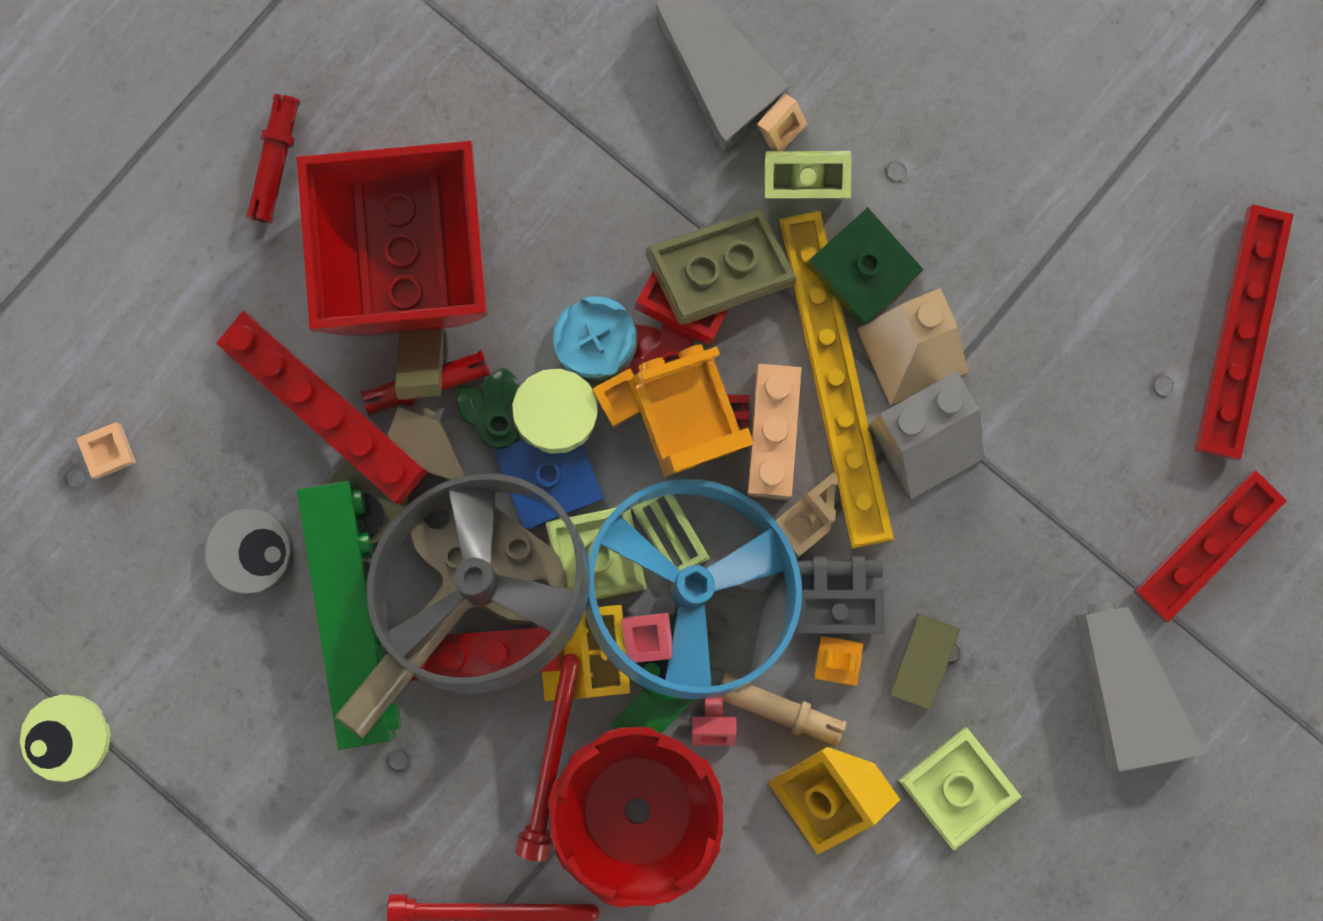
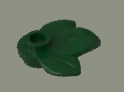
[457,368,520,449]

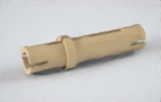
[716,673,847,748]

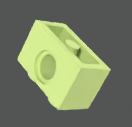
[765,151,852,198]

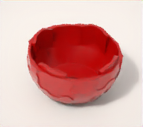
[548,726,724,908]

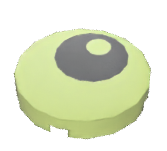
[20,694,111,782]

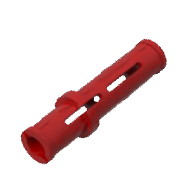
[245,94,300,224]
[360,349,490,417]

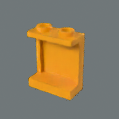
[629,344,754,478]

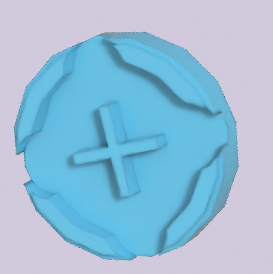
[552,296,638,381]

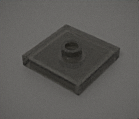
[665,586,766,678]

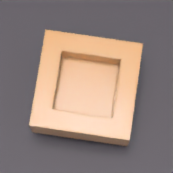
[757,93,808,151]
[76,422,136,479]

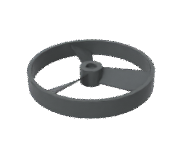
[367,474,590,694]

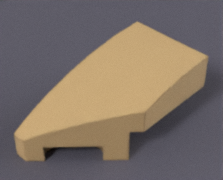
[776,472,838,559]

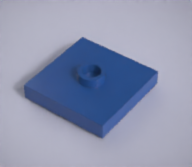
[493,440,605,530]

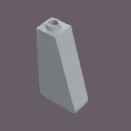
[656,0,789,152]
[1076,601,1205,772]

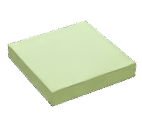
[546,508,647,600]
[898,727,1022,851]

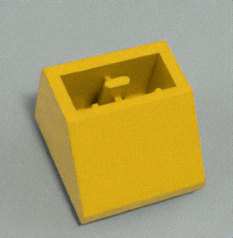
[537,605,631,701]

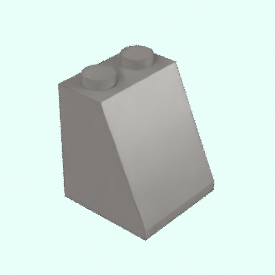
[869,371,984,500]

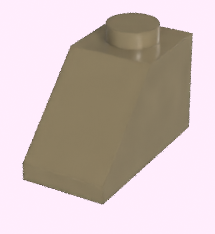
[387,404,467,481]

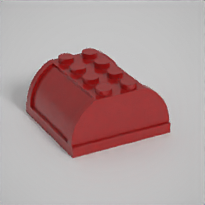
[296,140,488,336]

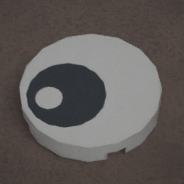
[204,508,292,594]

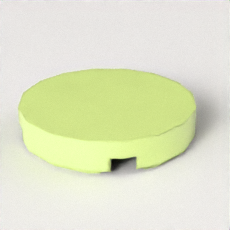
[512,369,598,454]

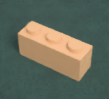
[746,364,802,501]

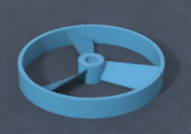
[585,479,802,699]

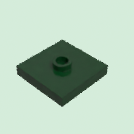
[805,207,924,327]

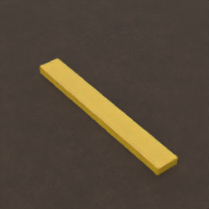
[778,211,894,549]

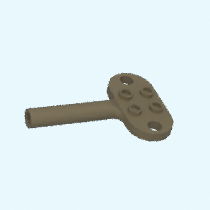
[335,502,566,739]

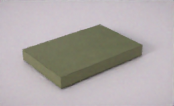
[645,208,797,326]

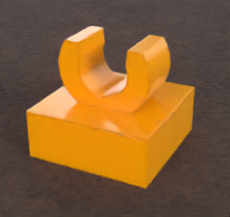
[592,369,641,428]
[813,636,864,686]

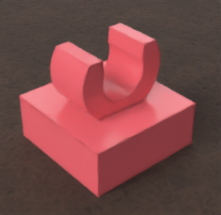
[621,613,672,662]
[691,698,736,746]

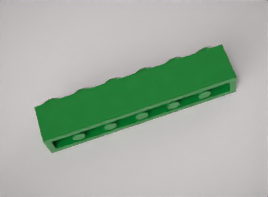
[297,481,401,750]

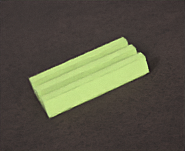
[631,495,710,571]

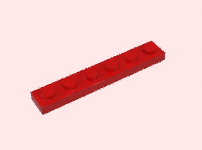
[1194,204,1294,461]
[216,311,428,505]

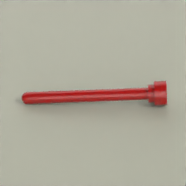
[515,653,580,861]
[387,894,600,921]

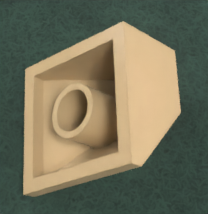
[856,288,968,406]

